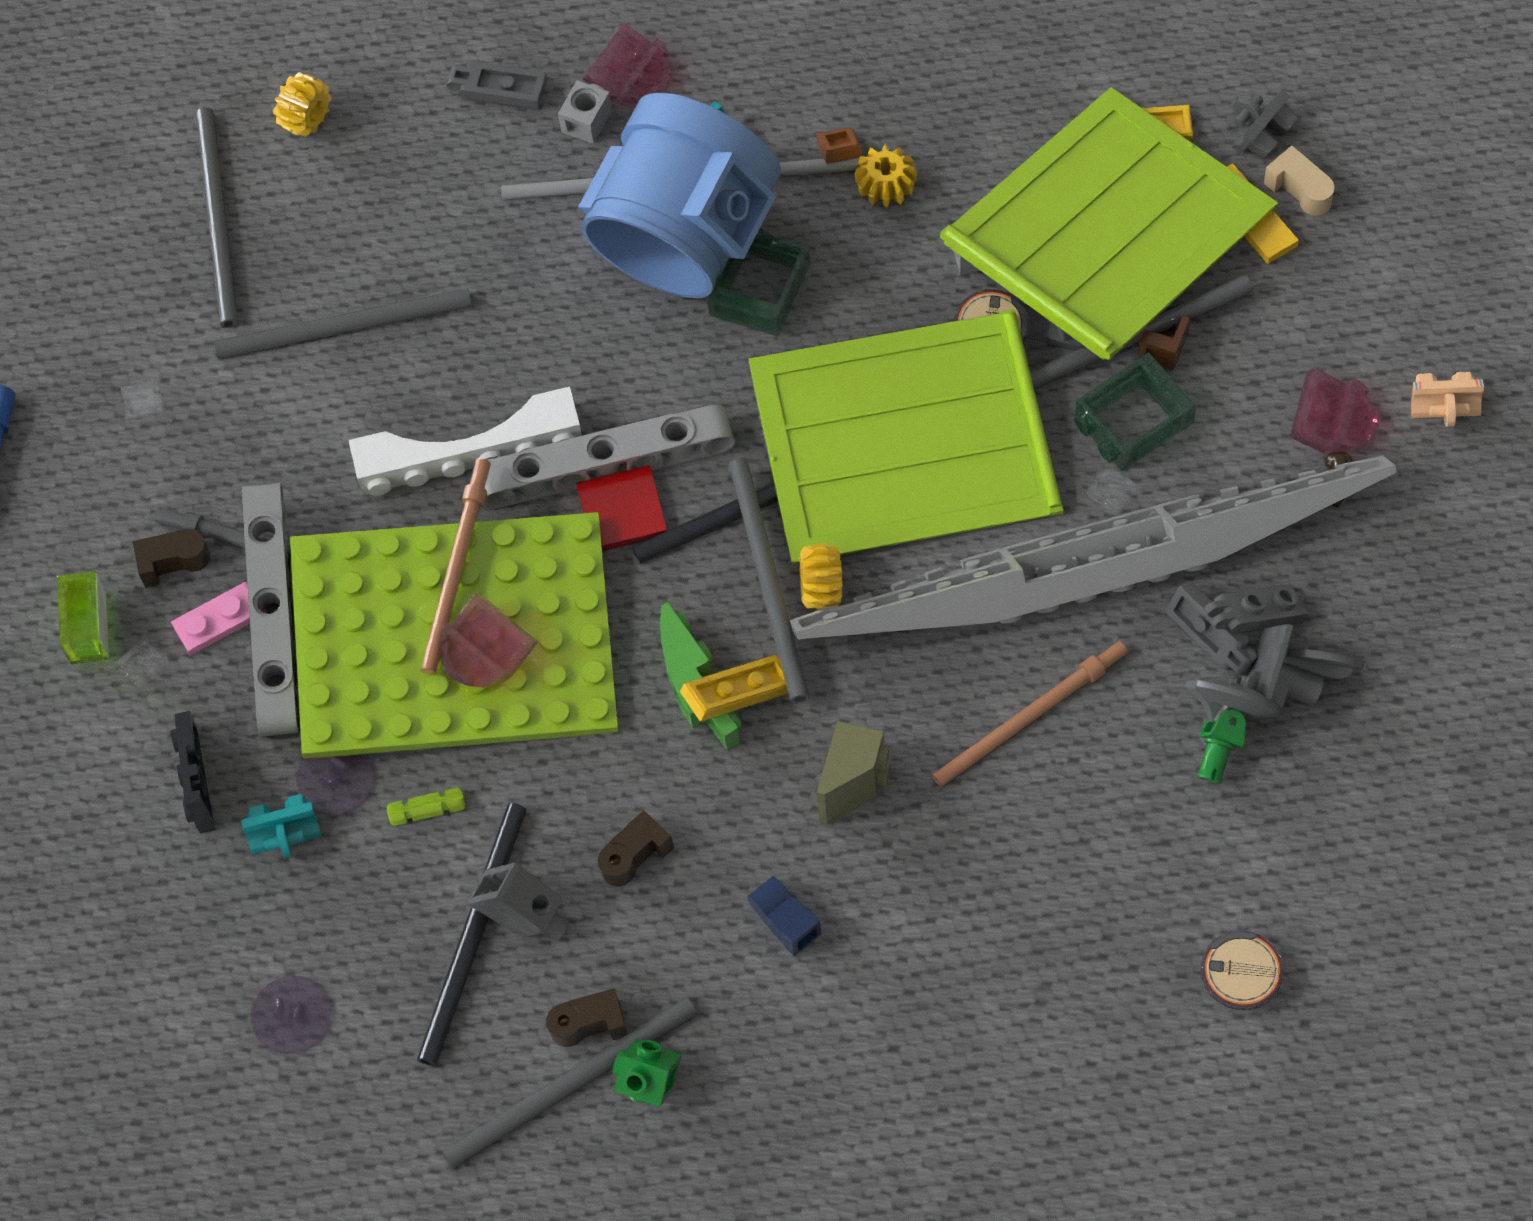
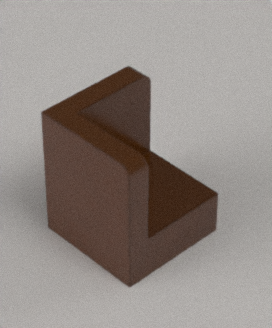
[1138,315,1190,370]

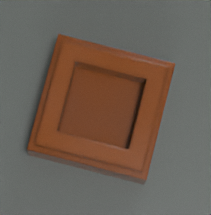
[816,127,861,164]

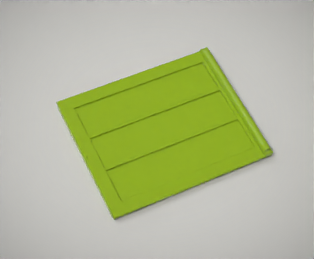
[940,87,1278,360]
[748,309,1064,564]

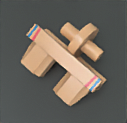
[1411,372,1484,427]

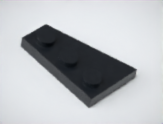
[171,711,215,834]

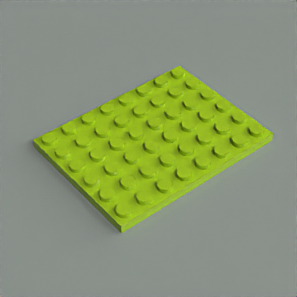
[290,512,618,759]

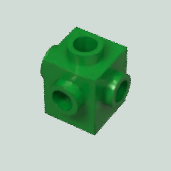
[612,1039,682,1107]

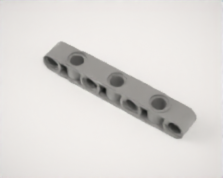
[473,405,735,509]
[242,483,299,737]

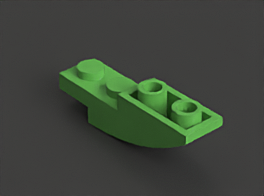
[660,602,742,750]

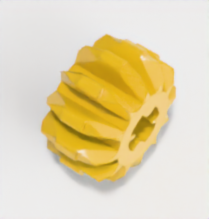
[273,73,332,137]
[855,144,917,209]
[799,544,843,610]

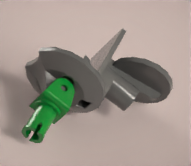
[1185,624,1365,784]

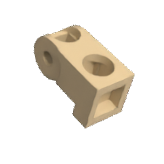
[1264,145,1335,216]

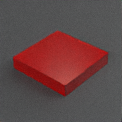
[576,465,667,551]

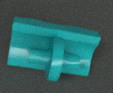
[241,794,322,859]

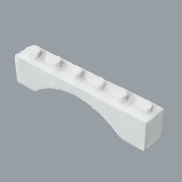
[349,386,582,496]

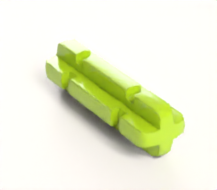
[387,787,465,826]

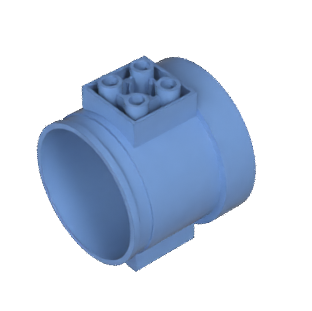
[578,93,781,298]

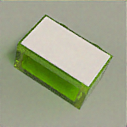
[57,571,109,665]

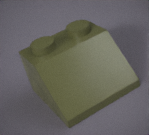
[817,721,891,825]

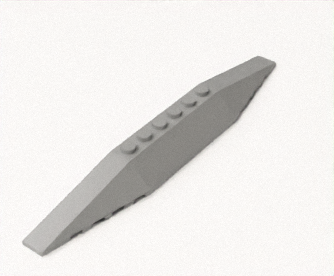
[790,455,1397,639]

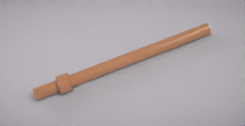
[420,459,491,675]
[932,641,1128,788]

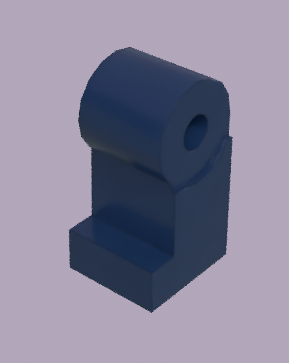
[747,876,822,957]

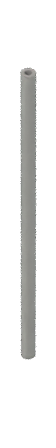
[501,155,863,200]

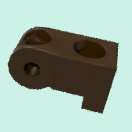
[132,529,210,588]
[598,810,674,886]
[546,988,628,1047]

